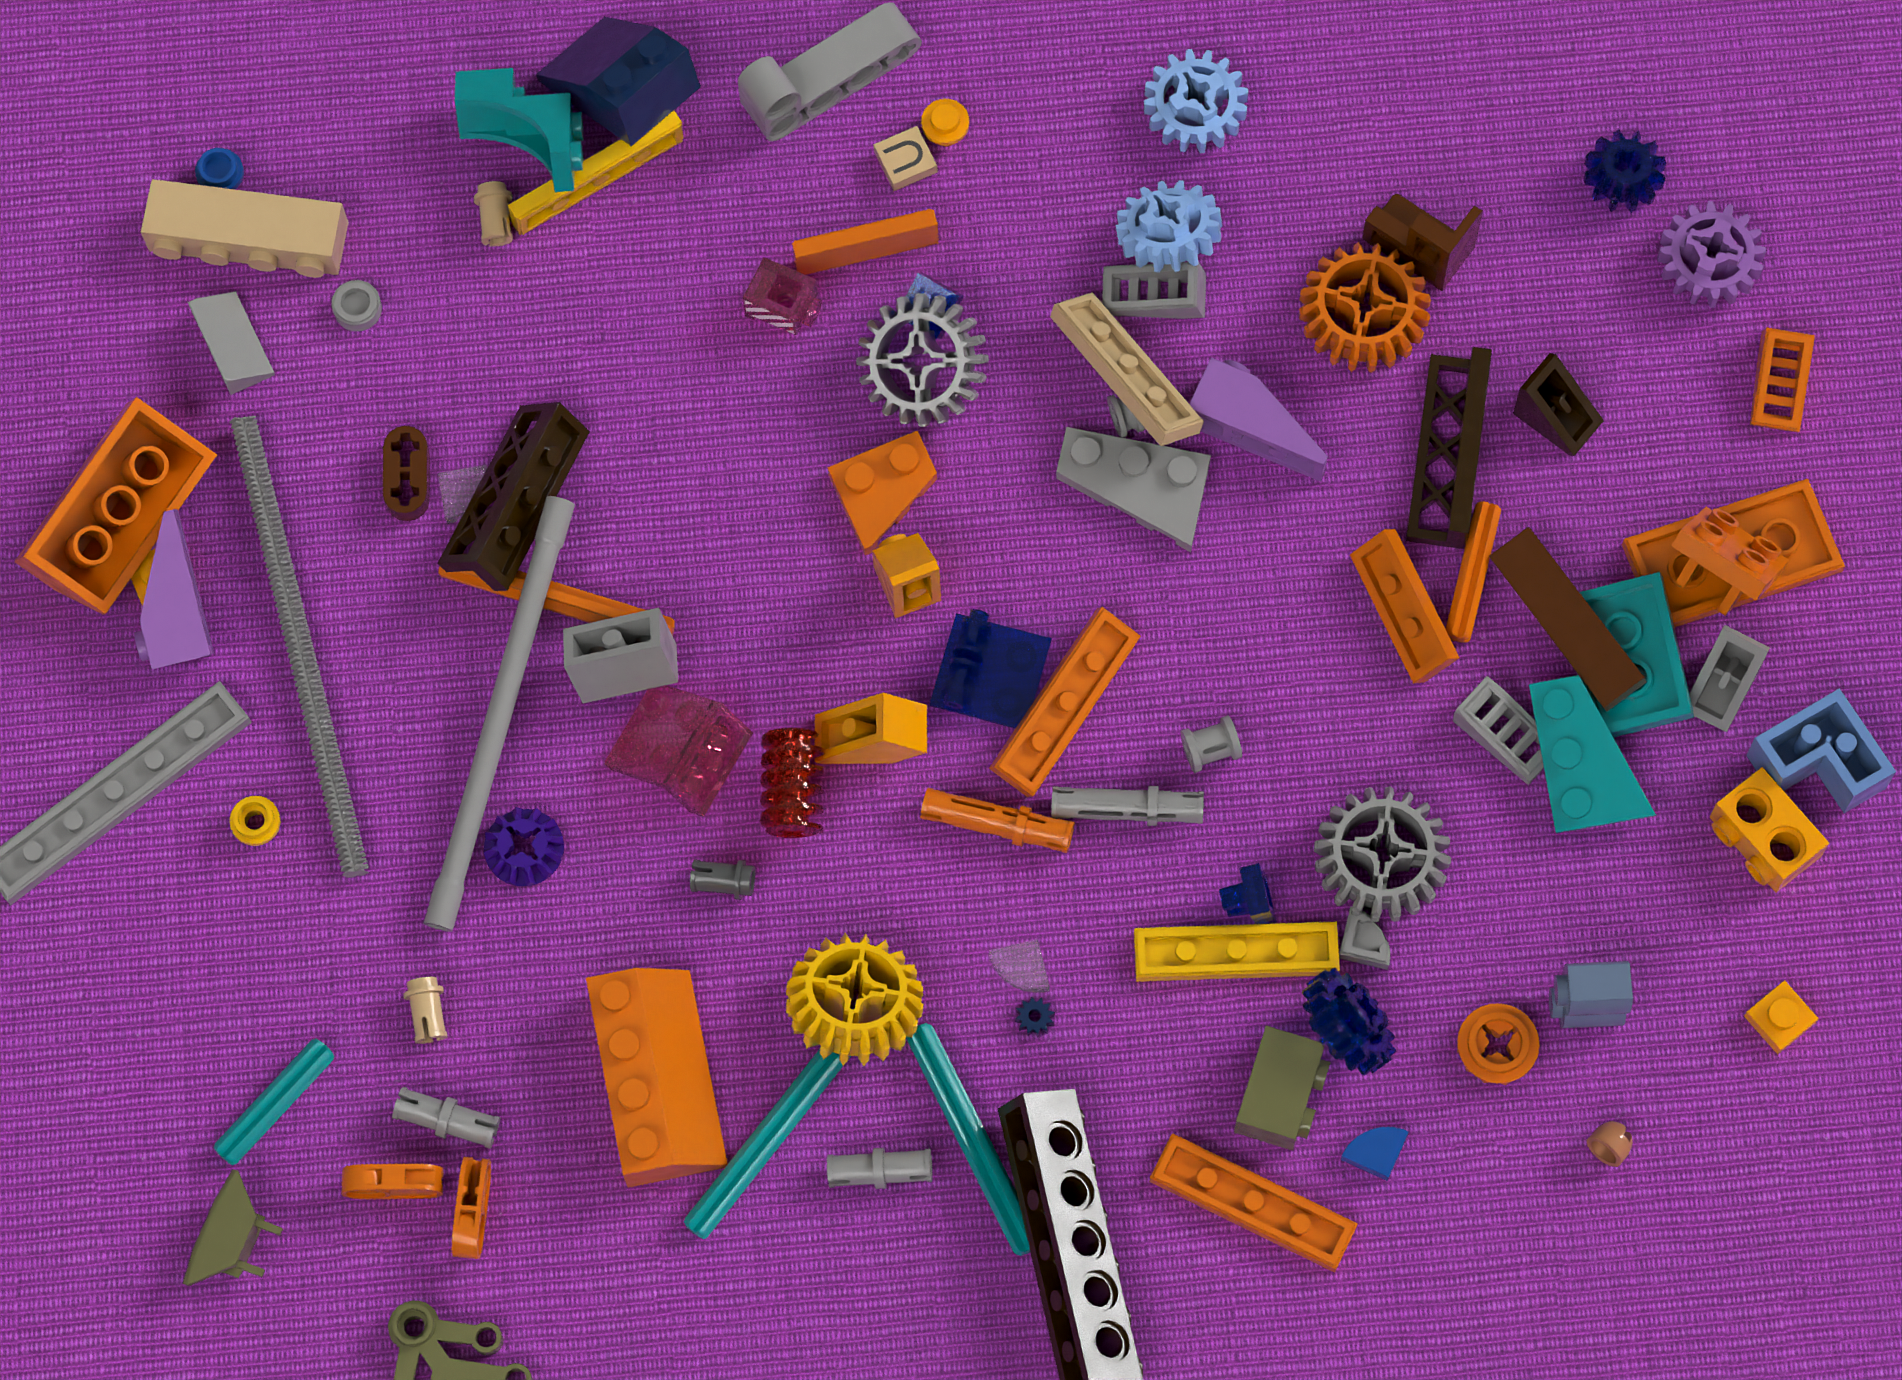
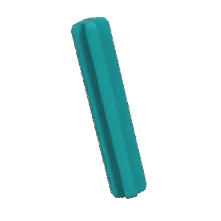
[214,1038,334,1165]

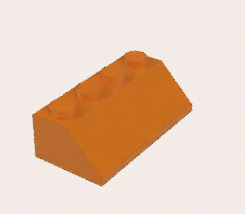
[14,396,217,615]
[586,968,728,1188]

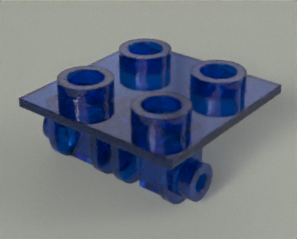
[929,609,1052,729]

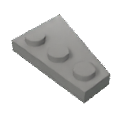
[1056,427,1211,552]

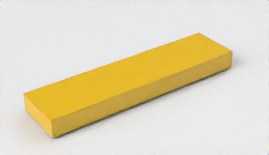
[508,111,683,235]
[1134,922,1340,982]

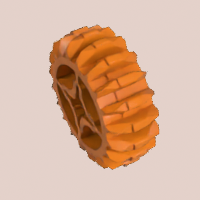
[1299,242,1431,373]

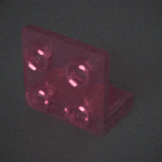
[605,685,753,817]

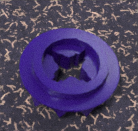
[483,807,564,886]

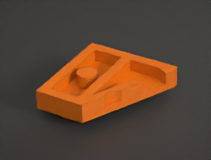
[827,430,937,556]

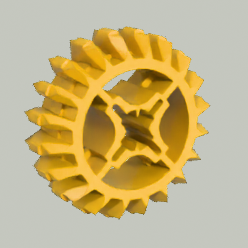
[786,933,924,1066]

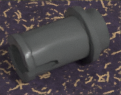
[690,859,756,900]

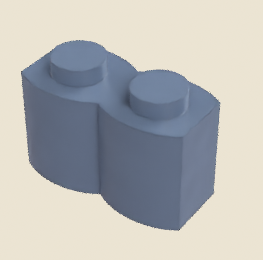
[1549,961,1633,1029]

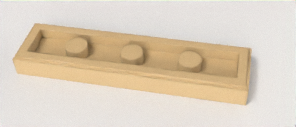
[1050,292,1204,446]

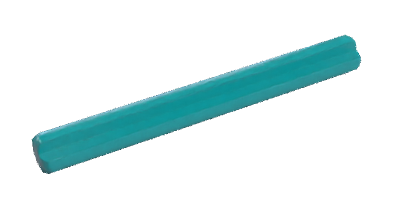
[906,1023,1030,1256]
[684,1049,851,1239]

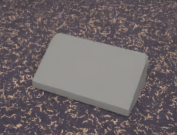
[187,292,275,395]

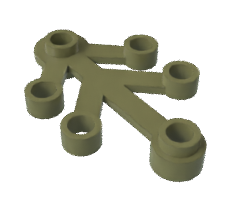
[388,1300,533,1380]

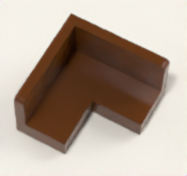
[1362,194,1483,291]

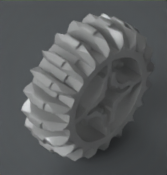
[856,293,989,427]
[1314,786,1451,922]

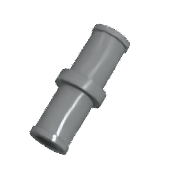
[392,1087,500,1149]
[827,1148,933,1189]

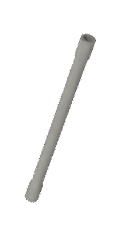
[423,496,575,932]

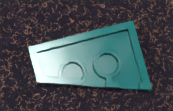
[1529,675,1656,834]

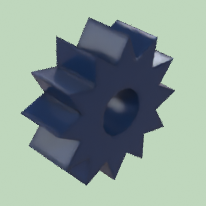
[1015,996,1055,1037]

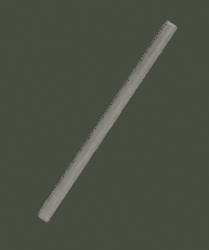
[230,416,369,878]

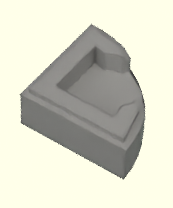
[1339,906,1390,970]

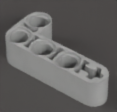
[738,2,922,141]

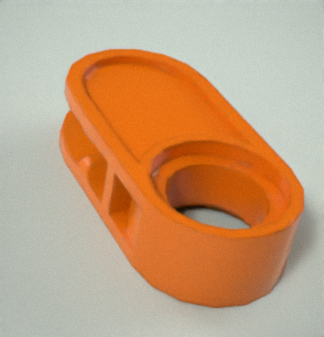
[452,1157,491,1259]
[341,1164,444,1200]

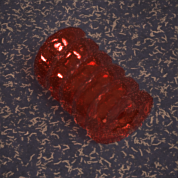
[759,728,825,838]

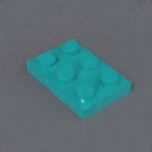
[1579,572,1695,738]

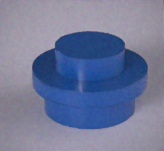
[195,148,244,190]

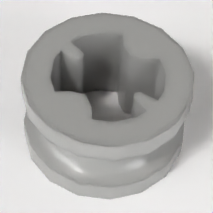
[1107,395,1145,438]

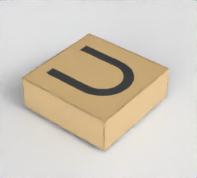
[873,126,938,191]

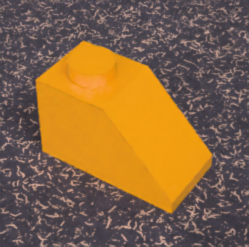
[872,533,941,619]
[815,692,927,764]

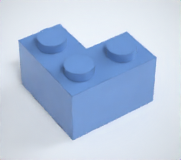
[1746,688,1896,813]

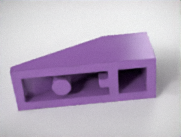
[1190,358,1328,482]
[134,509,214,669]

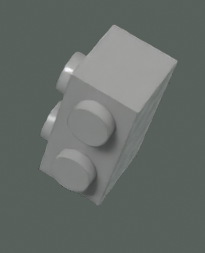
[563,608,678,703]

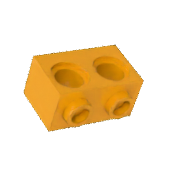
[1710,767,1829,893]

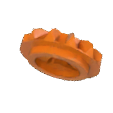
[1457,1003,1539,1085]

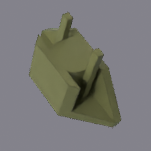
[182,1169,283,1286]

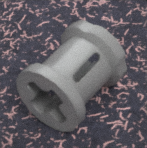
[1180,715,1242,773]

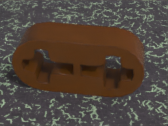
[383,426,430,521]

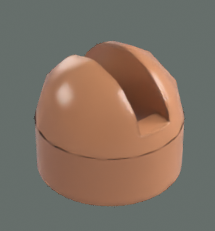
[1587,1121,1633,1167]

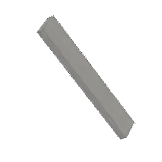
[0,681,252,906]

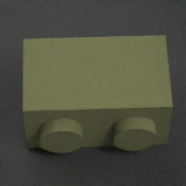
[1234,1025,1331,1151]

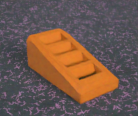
[1750,327,1815,433]

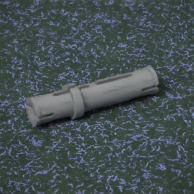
[1051,786,1204,826]

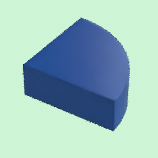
[1340,1127,1409,1181]

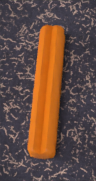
[1445,501,1501,643]

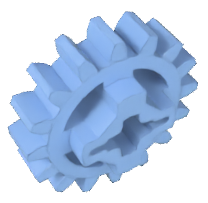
[1144,49,1248,153]
[1116,180,1222,272]

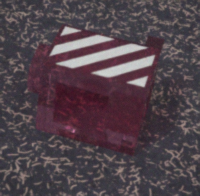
[742,257,822,335]

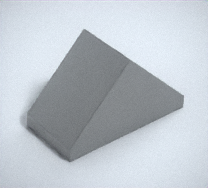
[1689,625,1770,732]

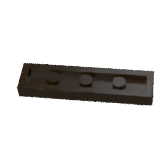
[1406,347,1492,549]
[437,402,590,591]

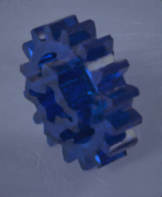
[1302,968,1396,1075]

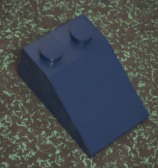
[536,17,701,146]

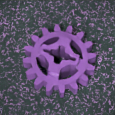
[1657,201,1766,308]

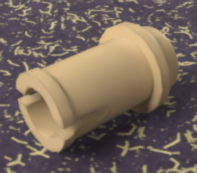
[474,181,513,247]
[403,977,448,1044]

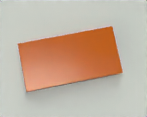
[1622,478,1845,628]

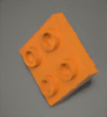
[1671,506,1790,616]

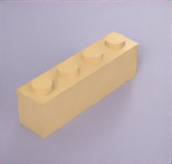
[141,179,349,278]

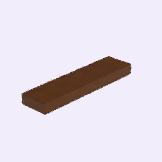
[1489,526,1647,712]

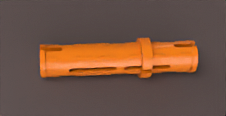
[920,787,1075,854]

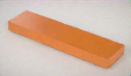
[989,607,1141,798]
[1149,1133,1358,1273]

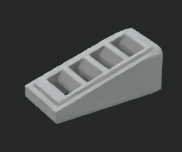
[1102,262,1206,319]
[1452,676,1544,785]

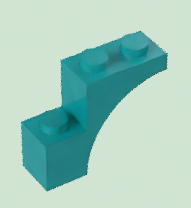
[454,68,584,192]

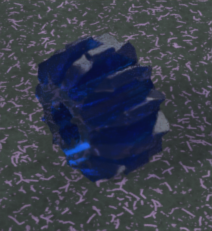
[1583,128,1666,213]

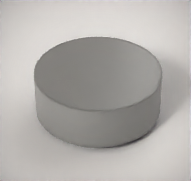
[332,280,382,331]

